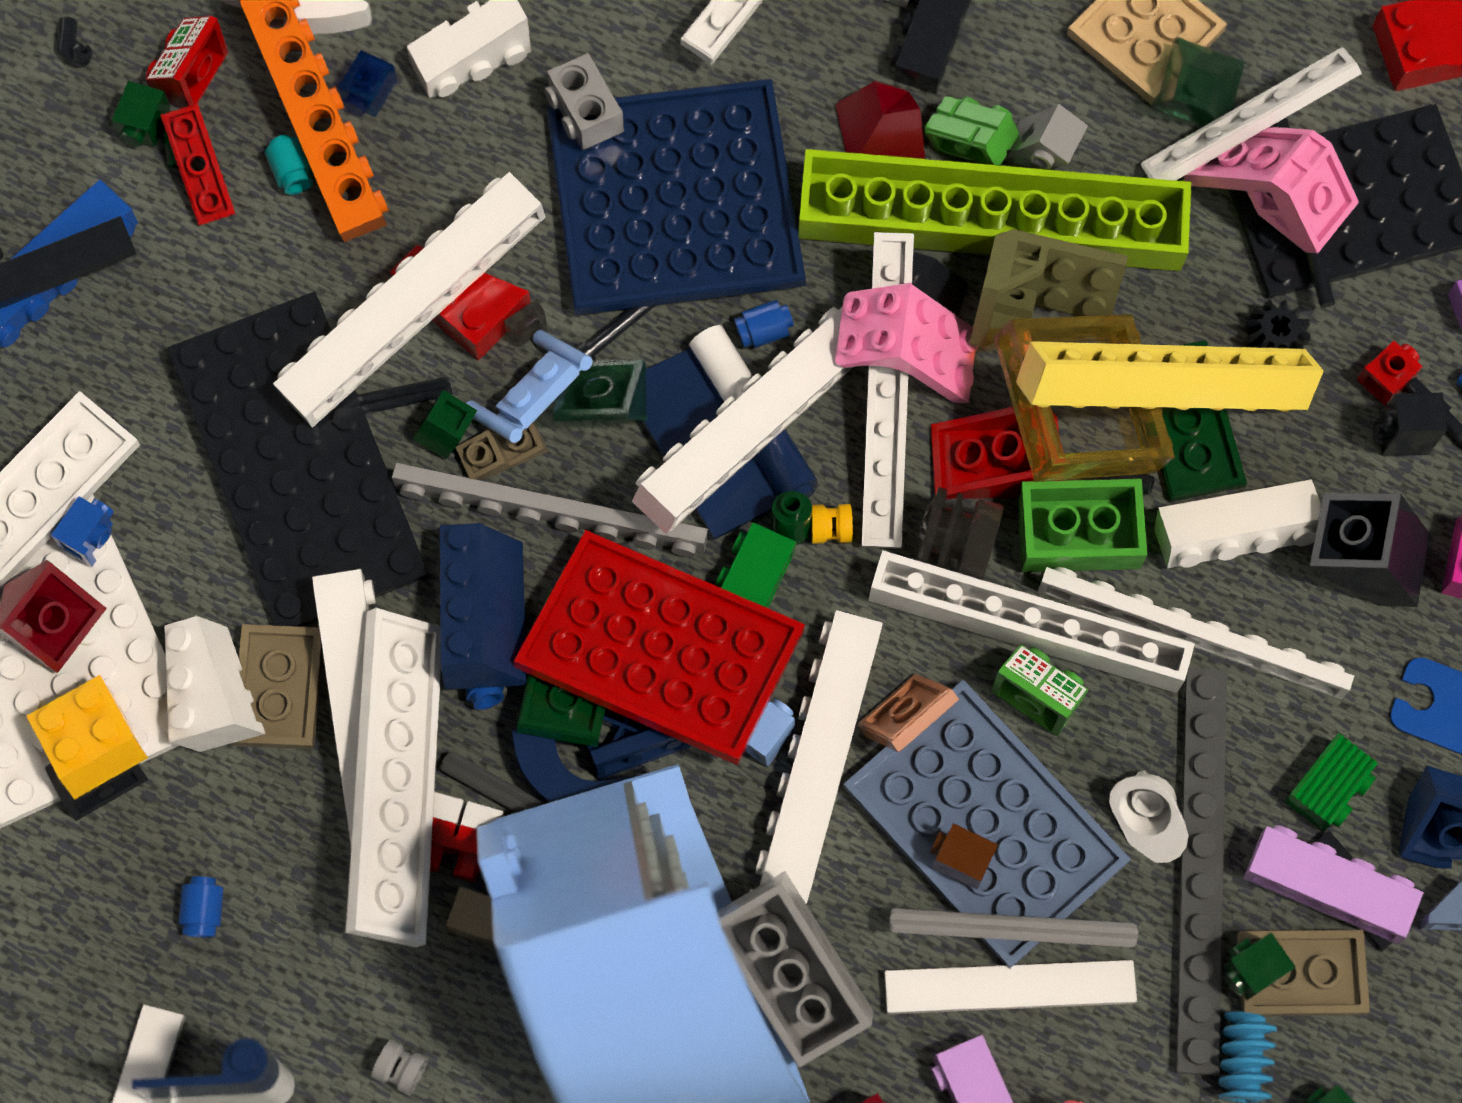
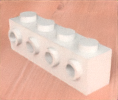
[1154,479,1321,568]

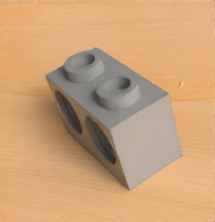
[545,53,624,150]

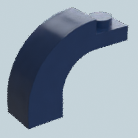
[512,729,640,804]

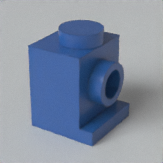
[51,496,114,567]

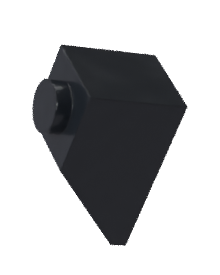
[912,252,968,316]

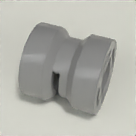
[371,1039,429,1096]

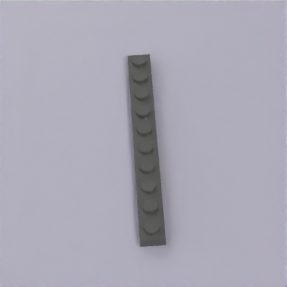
[1175,667,1227,1076]

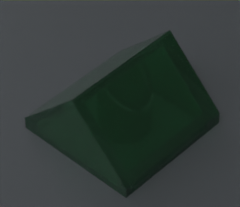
[552,359,647,422]

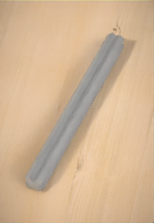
[889,908,1138,947]

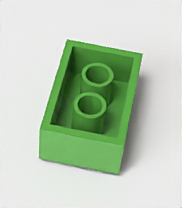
[1017,479,1147,572]

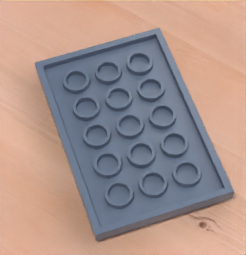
[843,680,1131,969]

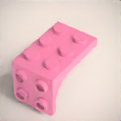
[835,283,978,404]

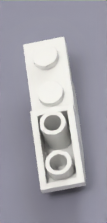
[220,0,372,34]

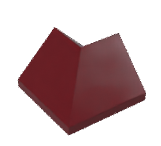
[835,81,925,159]
[0,560,107,673]

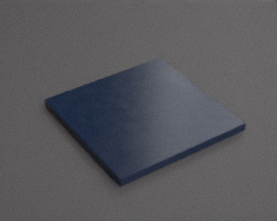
[547,79,806,315]

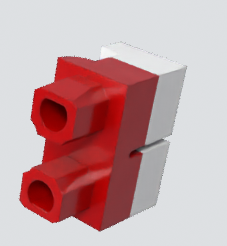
[430,792,505,883]

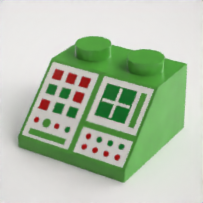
[990,644,1089,737]

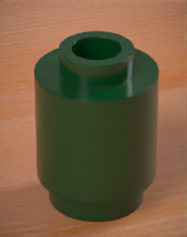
[772,491,812,545]

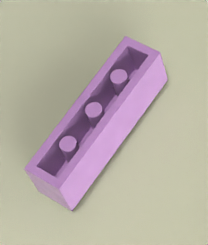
[1243,825,1423,945]
[930,1035,1013,1103]

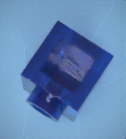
[339,50,397,118]

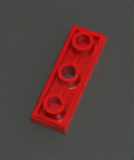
[161,103,236,226]

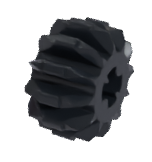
[1243,299,1311,349]

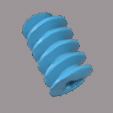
[1217,1012,1277,1103]

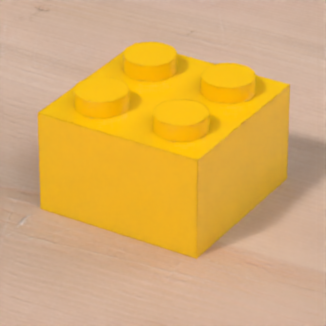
[26,675,148,799]

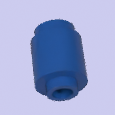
[734,300,794,349]
[179,876,224,938]

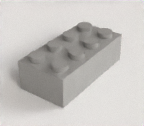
[717,871,874,1068]

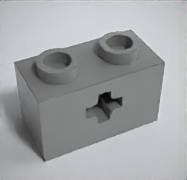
[1004,104,1088,170]

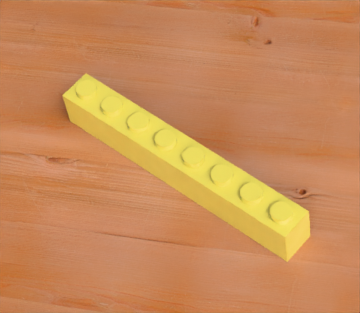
[1016,341,1324,412]

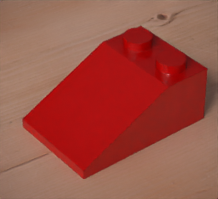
[1372,0,1462,92]
[931,403,1063,500]

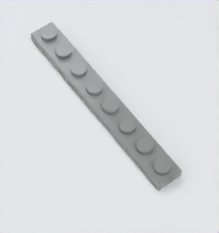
[392,463,708,557]

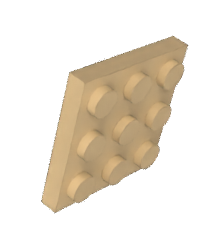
[1067,0,1227,105]

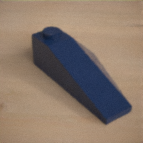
[1399,766,1462,869]

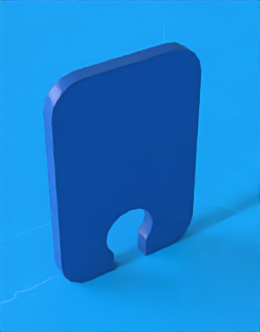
[1390,657,1462,755]

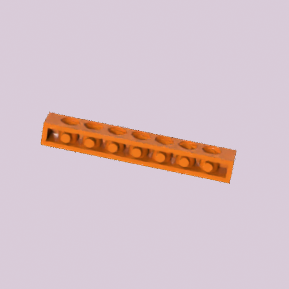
[239,0,389,242]

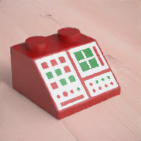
[146,16,229,109]

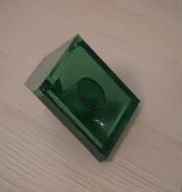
[1156,37,1245,126]

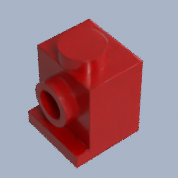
[1357,340,1423,406]

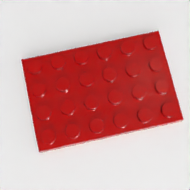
[514,530,805,766]

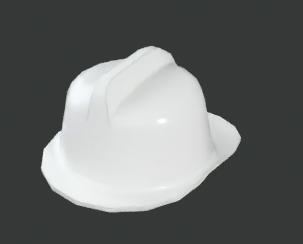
[1109,770,1188,863]

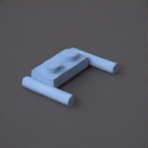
[466,330,592,443]

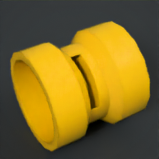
[811,504,853,544]

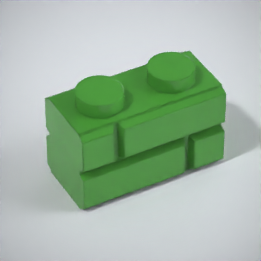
[925,96,1019,166]

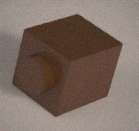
[930,823,998,889]

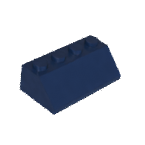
[440,523,527,689]

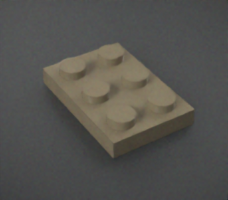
[231,624,323,749]
[1237,930,1370,1016]

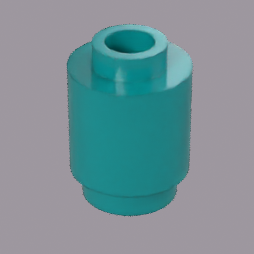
[264,135,313,195]

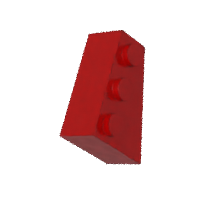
[390,245,532,361]

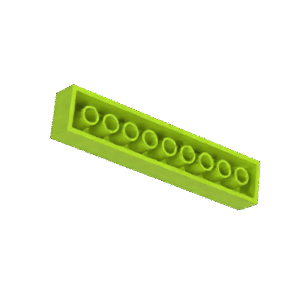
[798,149,1191,271]

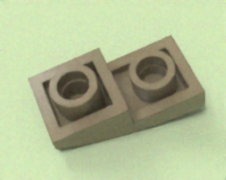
[456,421,549,480]

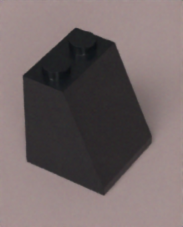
[1310,493,1430,607]

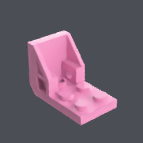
[1183,127,1359,254]

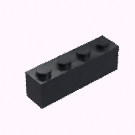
[889,0,971,95]

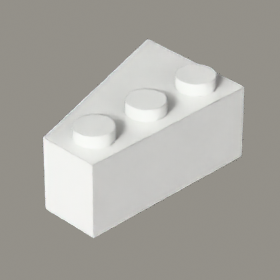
[407,0,531,99]
[165,616,265,752]

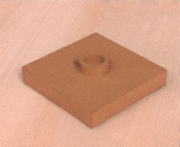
[857,674,959,753]

